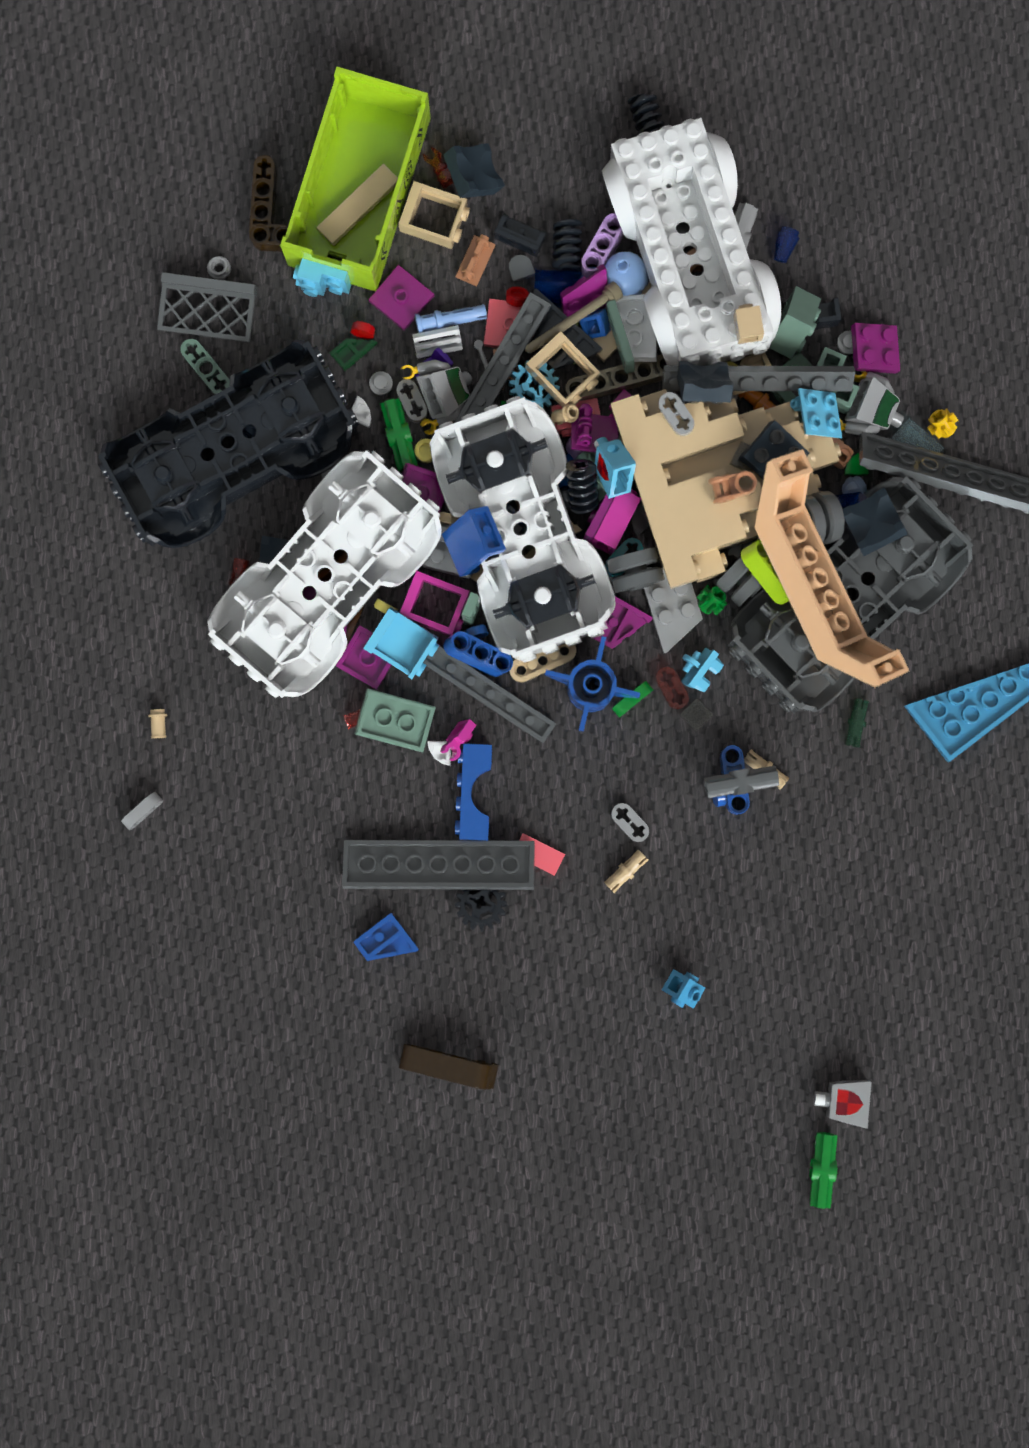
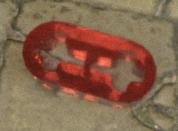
[656,667,689,710]

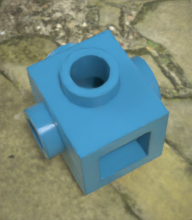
[662,969,705,1009]

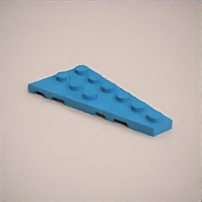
[904,663,1029,762]

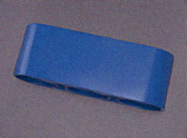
[443,631,513,677]
[720,745,749,815]

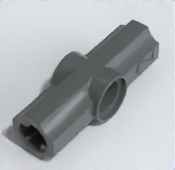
[704,765,779,799]

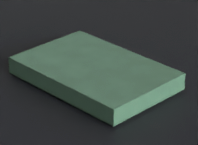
[354,688,436,752]

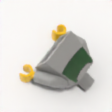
[400,360,472,435]
[839,371,904,436]

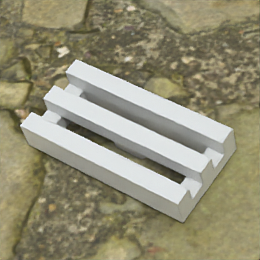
[412,325,463,359]

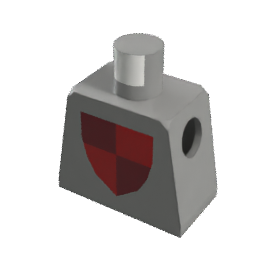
[813,1079,871,1128]

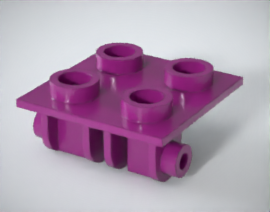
[571,403,618,453]

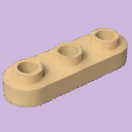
[510,644,576,682]

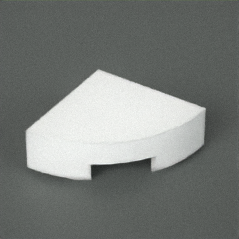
[351,396,371,428]
[428,741,451,766]

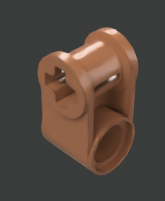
[708,471,757,504]

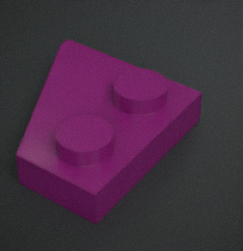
[560,264,607,317]
[593,597,653,649]

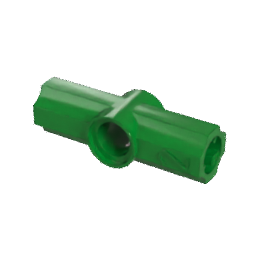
[380,398,418,472]
[809,1132,838,1209]

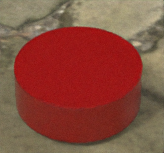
[506,286,529,307]
[351,321,375,340]

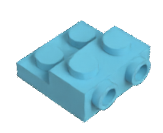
[293,258,351,297]

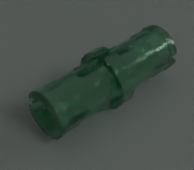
[845,698,869,748]

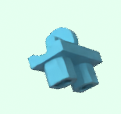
[681,648,724,692]

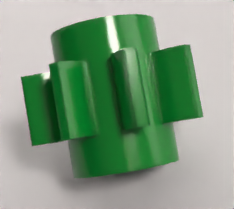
[697,585,727,615]

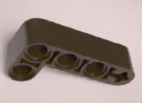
[249,155,288,252]
[399,1043,499,1089]

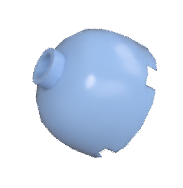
[604,252,649,296]

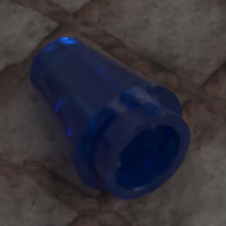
[773,226,800,263]

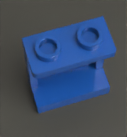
[442,506,506,577]

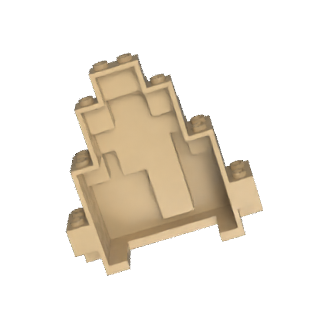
[611,389,841,589]

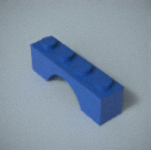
[455,744,492,841]

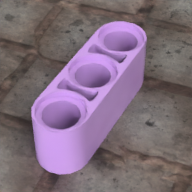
[582,213,624,278]

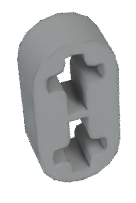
[396,379,428,423]
[659,392,694,436]
[121,792,163,830]
[611,803,649,842]

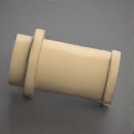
[551,404,579,425]
[148,709,167,738]

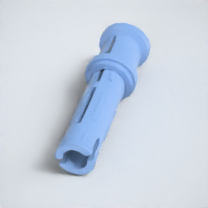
[415,304,487,333]

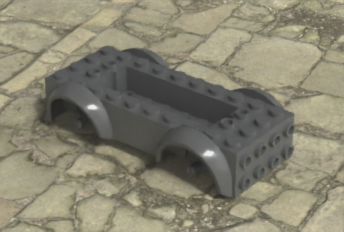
[728,476,974,714]

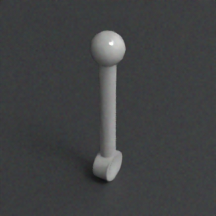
[474,340,488,369]

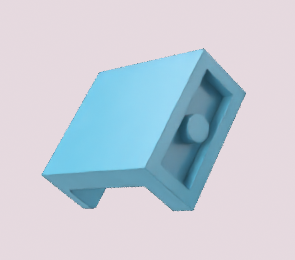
[363,607,439,679]

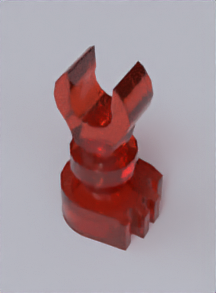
[423,147,454,188]

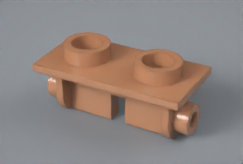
[456,234,496,287]

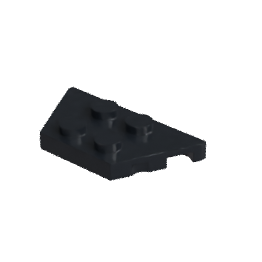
[530,289,603,370]

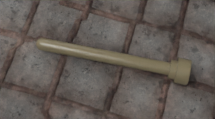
[525,281,623,353]

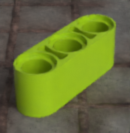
[741,539,789,605]

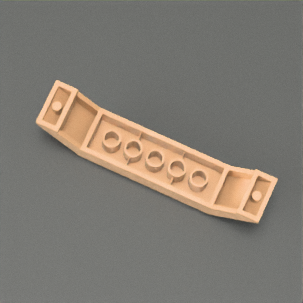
[754,449,909,687]

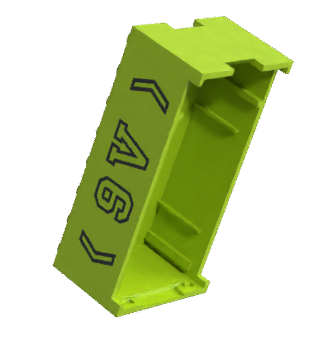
[280,67,431,291]

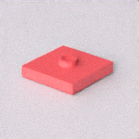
[484,299,526,351]

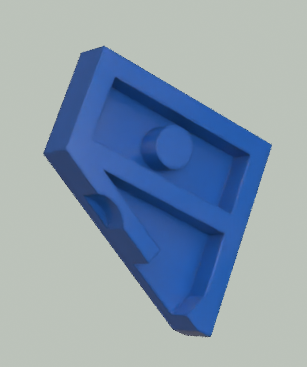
[353,913,419,961]

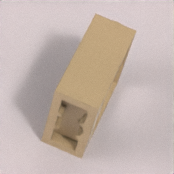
[398,181,470,249]
[525,331,600,408]

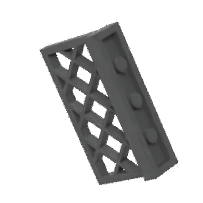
[157,272,258,342]

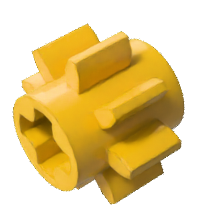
[927,409,958,439]

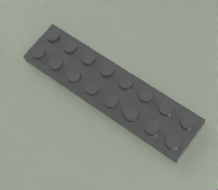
[859,431,1029,514]
[342,840,535,890]

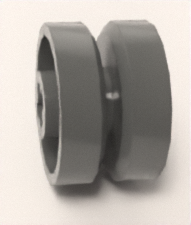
[805,491,845,544]
[606,547,665,593]
[716,557,762,607]

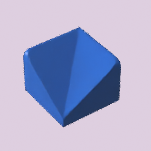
[580,308,611,339]

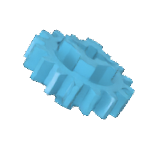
[508,360,560,408]

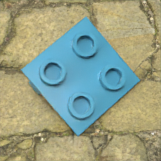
[790,388,842,438]

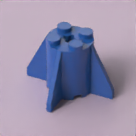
[545,636,640,732]

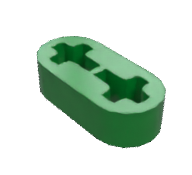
[612,681,654,718]

